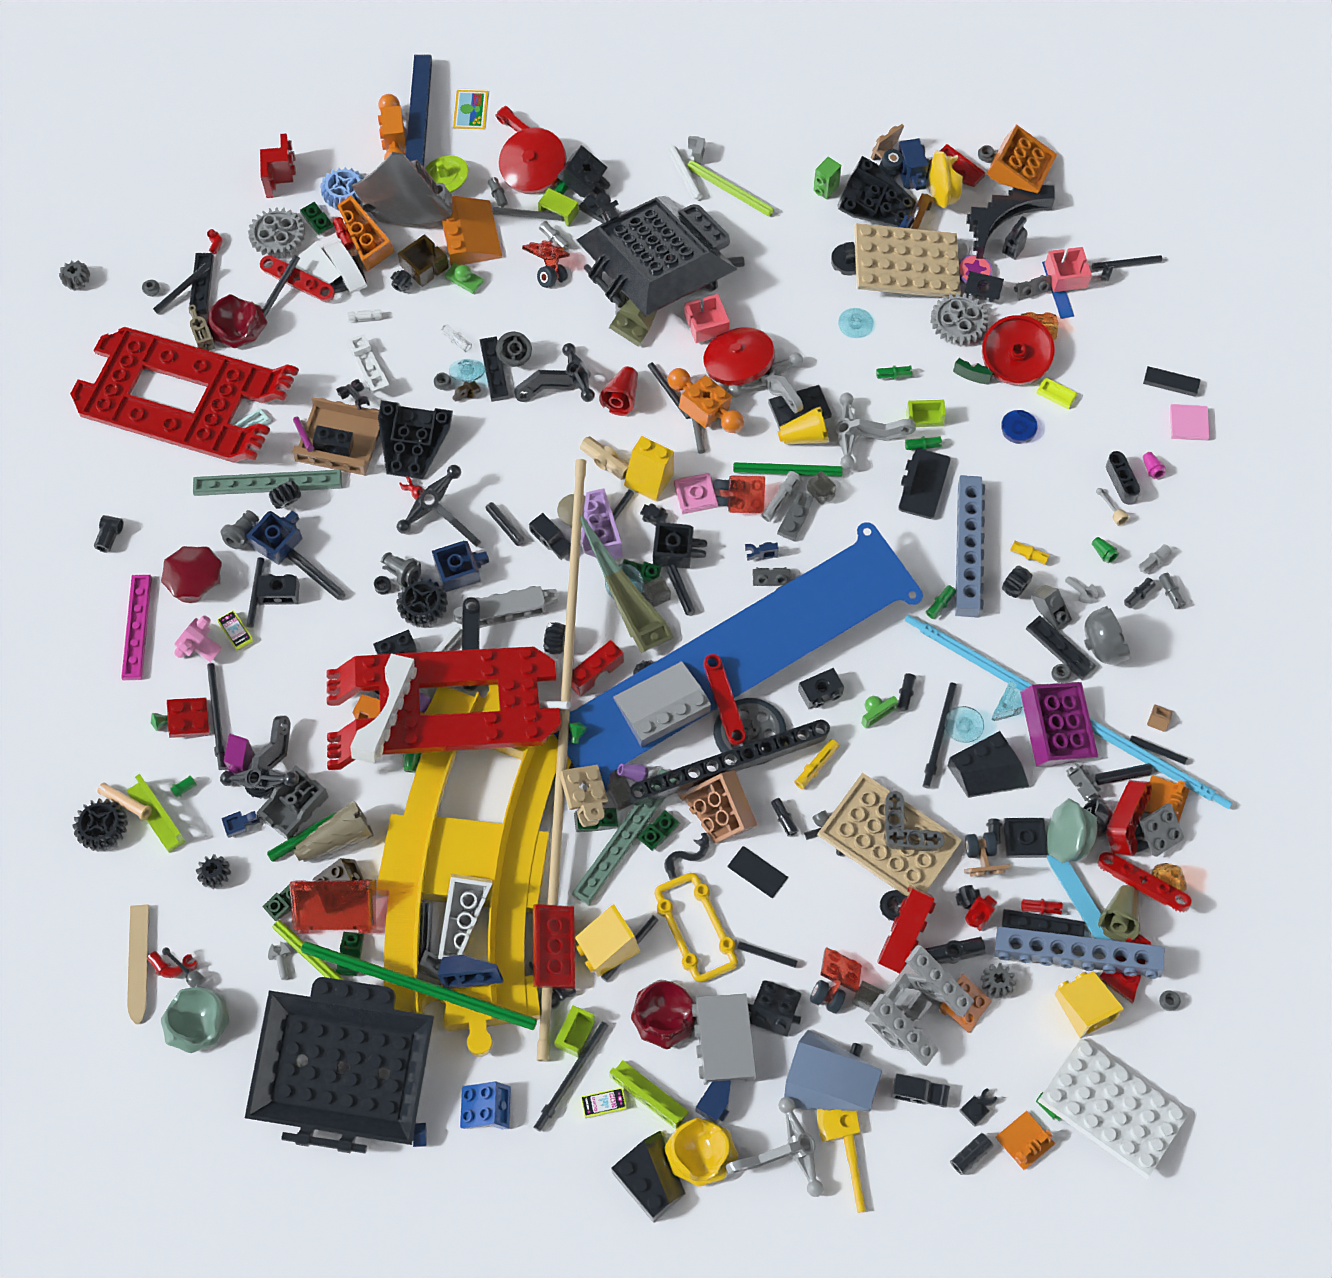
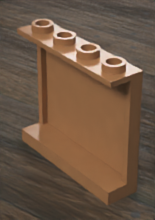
[292,397,380,476]

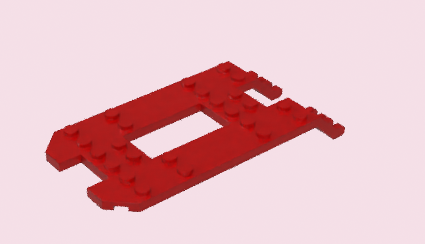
[70,327,299,463]
[326,646,561,770]

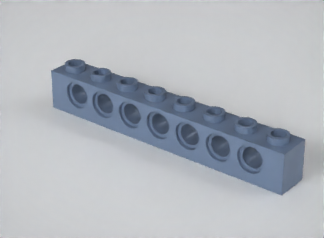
[955,475,985,618]
[994,926,1165,979]

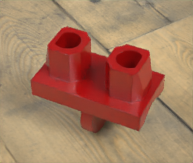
[965,895,997,931]

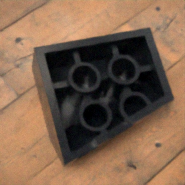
[947,731,1029,798]
[611,1131,686,1223]

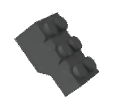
[257,766,329,840]

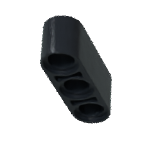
[1105,451,1140,505]

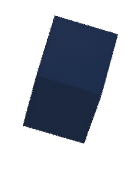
[413,1123,428,1147]

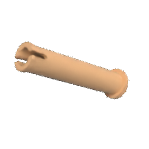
[97,782,152,820]

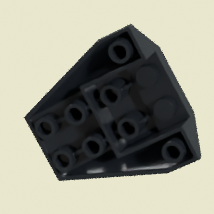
[837,156,916,227]
[378,400,453,480]

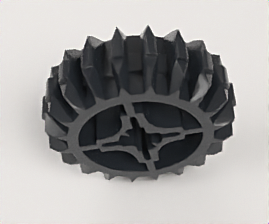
[396,577,448,628]
[72,798,128,852]

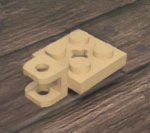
[559,765,608,827]

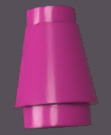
[1142,452,1166,479]

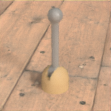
[1096,488,1129,526]

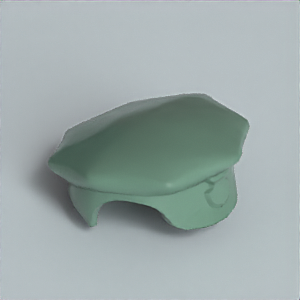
[1047,798,1097,863]
[160,987,230,1053]

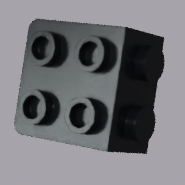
[749,980,802,1037]

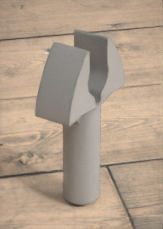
[1065,576,1098,604]
[268,941,291,980]

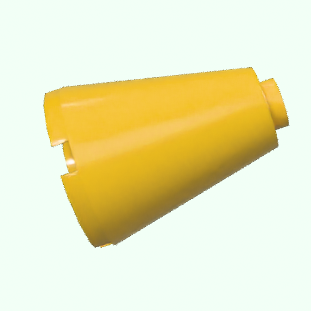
[777,407,830,444]

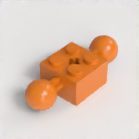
[378,93,406,160]
[667,368,744,434]

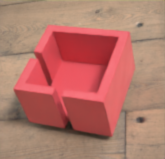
[1045,247,1092,292]
[684,294,730,343]

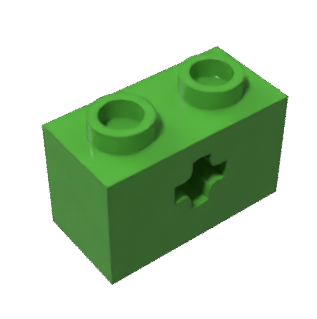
[813,157,842,199]

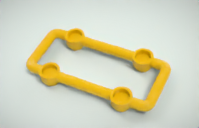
[654,872,738,983]

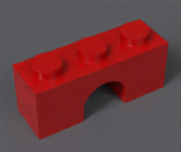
[571,640,624,697]

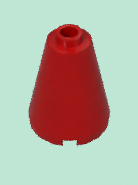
[599,366,638,416]

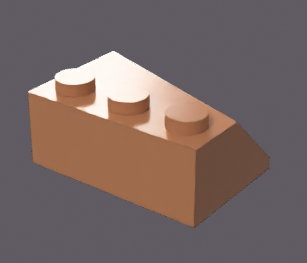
[678,770,758,843]

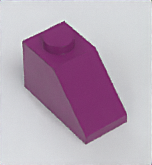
[224,733,255,774]

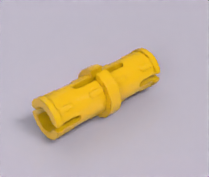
[1010,540,1050,565]

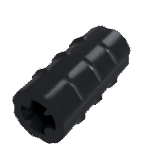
[950,1132,994,1175]

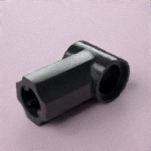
[93,515,124,553]

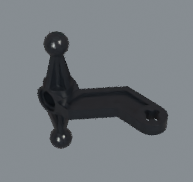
[514,343,595,402]
[396,464,481,547]
[220,715,299,790]

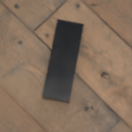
[1143,366,1201,397]

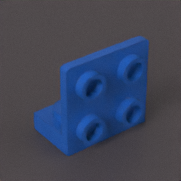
[460,1081,511,1130]

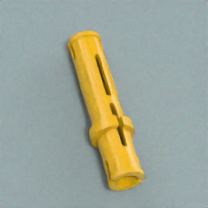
[794,739,840,790]

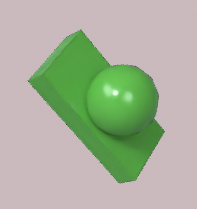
[444,263,483,294]
[861,695,898,729]

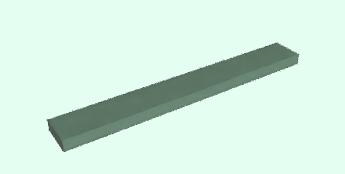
[193,469,342,496]
[572,768,678,906]

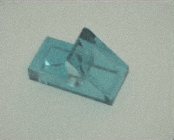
[991,681,1023,721]

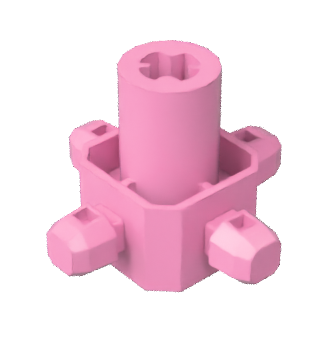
[174,615,222,663]

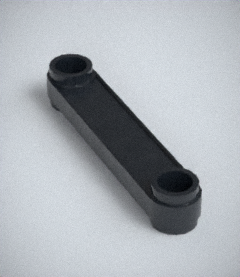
[462,597,480,691]

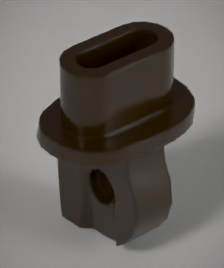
[452,381,481,402]

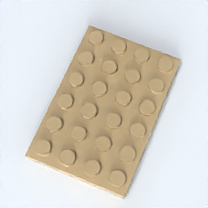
[854,223,961,298]
[817,772,962,897]

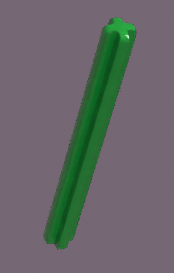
[733,462,843,477]

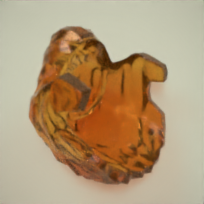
[1151,863,1188,892]

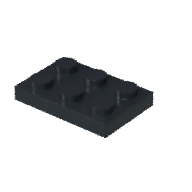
[768,385,832,431]

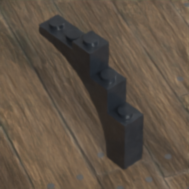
[966,185,1055,259]

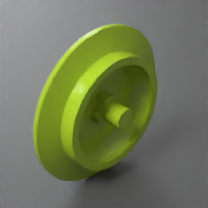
[425,155,469,193]

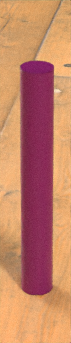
[293,416,314,452]

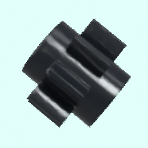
[390,270,413,292]
[955,885,981,909]

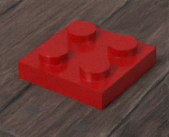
[166,697,209,738]

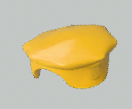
[928,150,963,208]
[665,1118,738,1187]

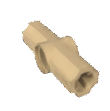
[580,436,628,480]

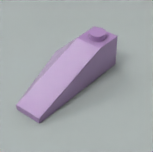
[581,488,623,559]

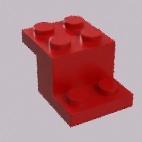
[260,133,296,198]

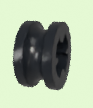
[1100,264,1114,281]
[374,576,391,595]

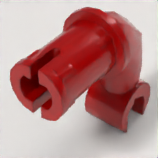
[147,951,198,978]

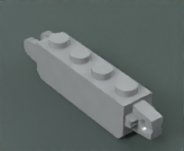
[453,586,559,628]

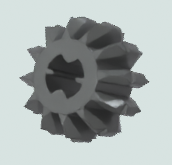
[59,260,90,290]
[980,963,1016,999]

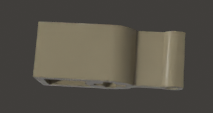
[189,305,216,351]

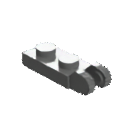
[777,491,814,541]

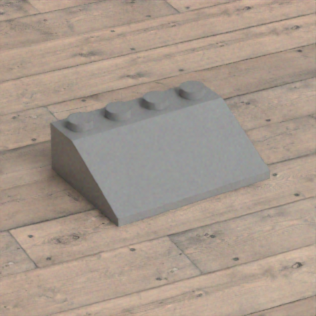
[613,662,711,747]

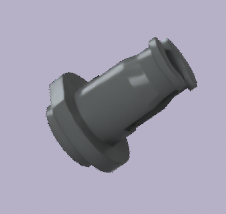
[220,510,259,550]
[380,552,421,587]

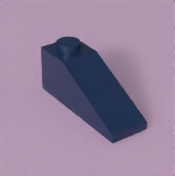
[438,955,504,989]
[695,1080,731,1124]

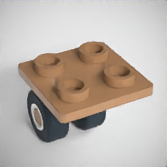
[870,124,904,178]
[963,832,1011,877]

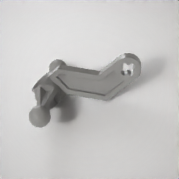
[728,352,803,413]
[835,392,916,469]
[725,1097,824,1197]

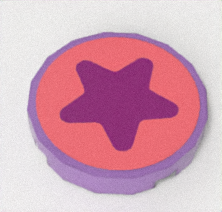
[959,255,992,287]

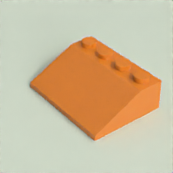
[986,124,1057,193]
[441,196,503,266]

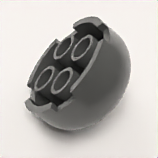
[1084,606,1131,665]

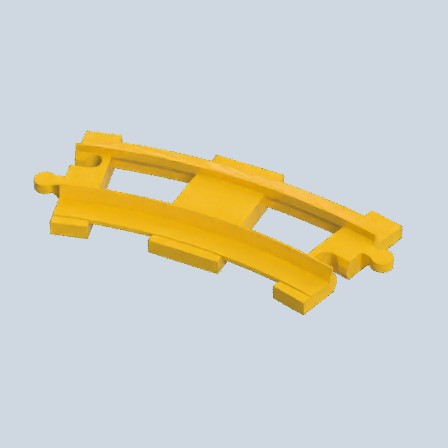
[376,684,574,1057]

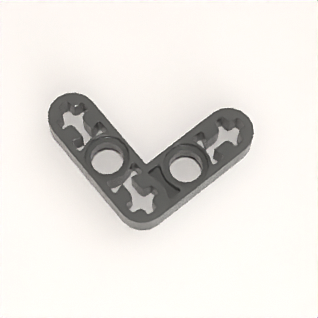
[885,791,945,851]

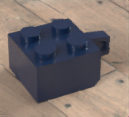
[898,138,930,191]
[246,510,303,565]
[431,540,489,593]

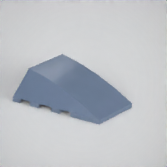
[784,1030,882,1111]

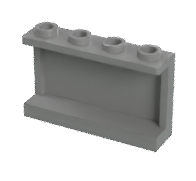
[692,993,756,1085]

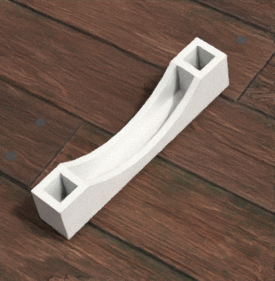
[350,654,417,764]

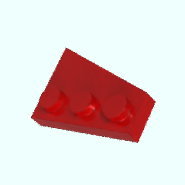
[927,144,986,187]
[1099,934,1151,1004]

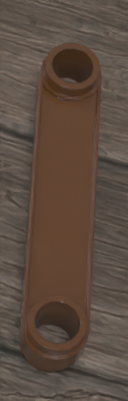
[911,193,934,229]

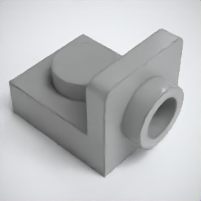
[688,136,705,165]

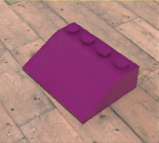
[1020,682,1098,767]

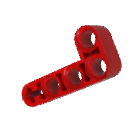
[1106,780,1152,856]

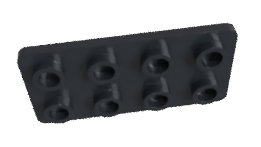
[898,448,951,519]

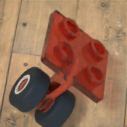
[522,240,570,288]
[714,475,765,513]
[810,947,862,1014]

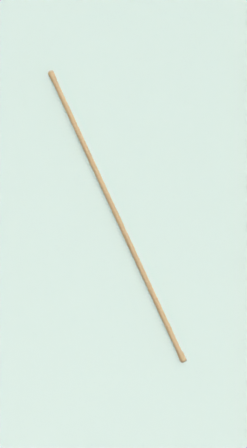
[536,459,587,1062]

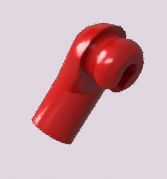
[207,229,223,255]

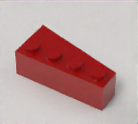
[877,885,936,974]

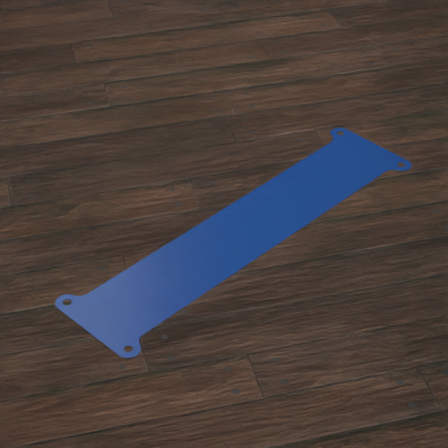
[554,522,923,792]

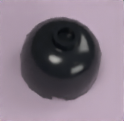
[1083,797,1113,838]

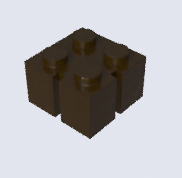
[397,234,449,287]

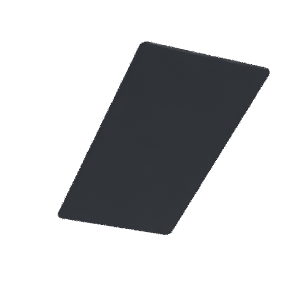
[727,846,788,898]

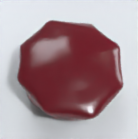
[207,294,268,348]
[161,546,222,603]
[631,979,696,1050]

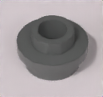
[978,145,995,162]
[142,279,160,297]
[433,372,452,390]
[1051,664,1071,683]
[1159,990,1181,1011]

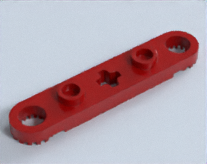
[260,255,335,303]
[1097,852,1192,913]

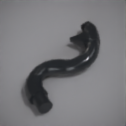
[664,832,709,880]

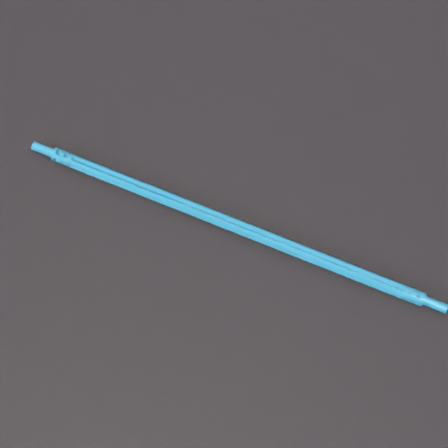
[904,614,1232,809]

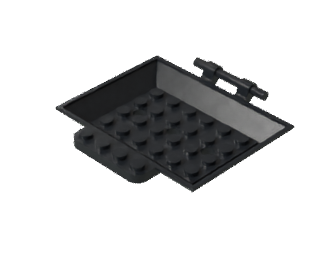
[576,196,737,317]
[244,977,434,1154]

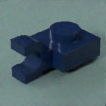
[745,542,779,561]
[221,810,261,838]

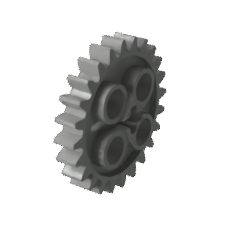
[248,207,306,258]
[930,293,989,346]

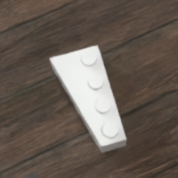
[438,874,492,959]

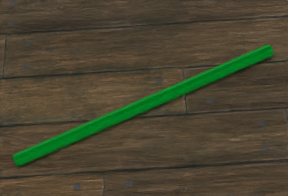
[301,941,537,1030]

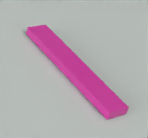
[121,574,152,681]

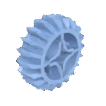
[320,166,364,210]

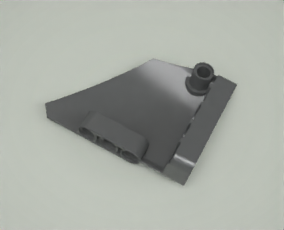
[352,152,452,224]

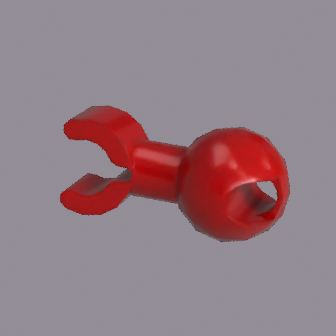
[399,476,425,500]

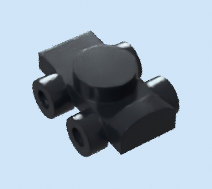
[640,503,668,526]

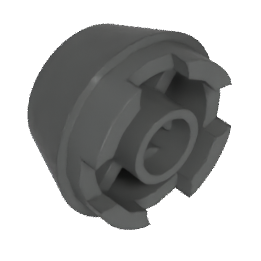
[496,331,532,367]

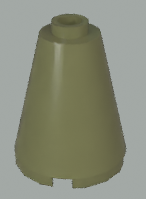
[1098,885,1140,942]

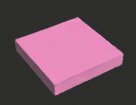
[1170,404,1209,440]
[674,473,718,515]

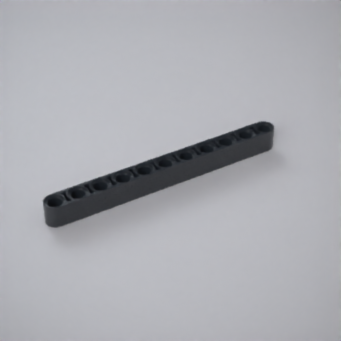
[628,719,830,806]

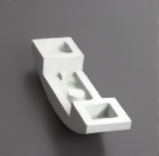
[322,240,367,294]
[348,334,390,393]

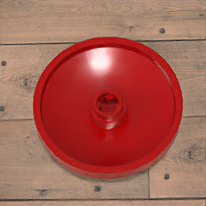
[499,127,567,194]
[981,315,1055,385]
[703,327,775,386]

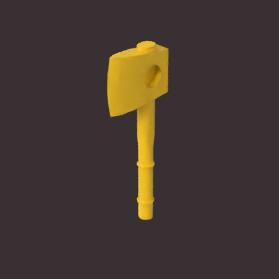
[817,1109,866,1213]

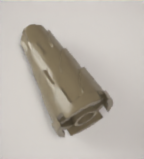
[294,801,374,862]

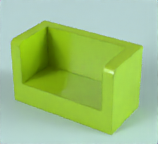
[538,188,579,227]
[906,399,946,427]
[554,1005,596,1058]

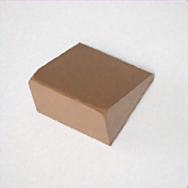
[1147,704,1173,732]

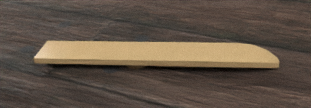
[127,904,149,1025]

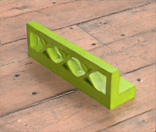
[126,773,186,853]
[609,1060,689,1130]

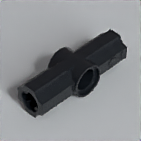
[924,936,986,964]

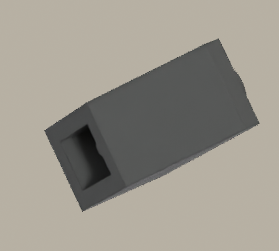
[1031,585,1072,630]

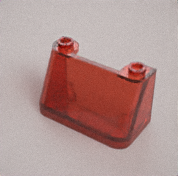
[290,879,376,934]

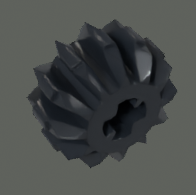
[269,481,301,509]
[1002,565,1033,598]
[543,622,566,655]
[196,854,231,889]

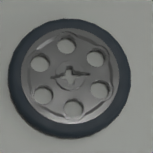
[713,698,787,766]

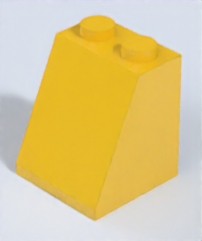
[624,436,674,501]
[575,904,640,977]
[1054,971,1123,1038]

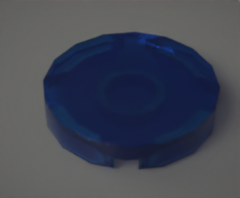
[1001,410,1038,444]

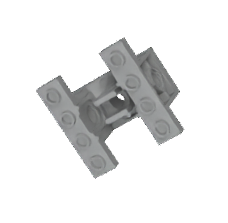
[865,945,974,1066]

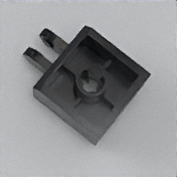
[557,145,611,198]
[652,522,708,569]

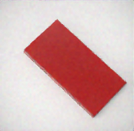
[533,904,575,989]

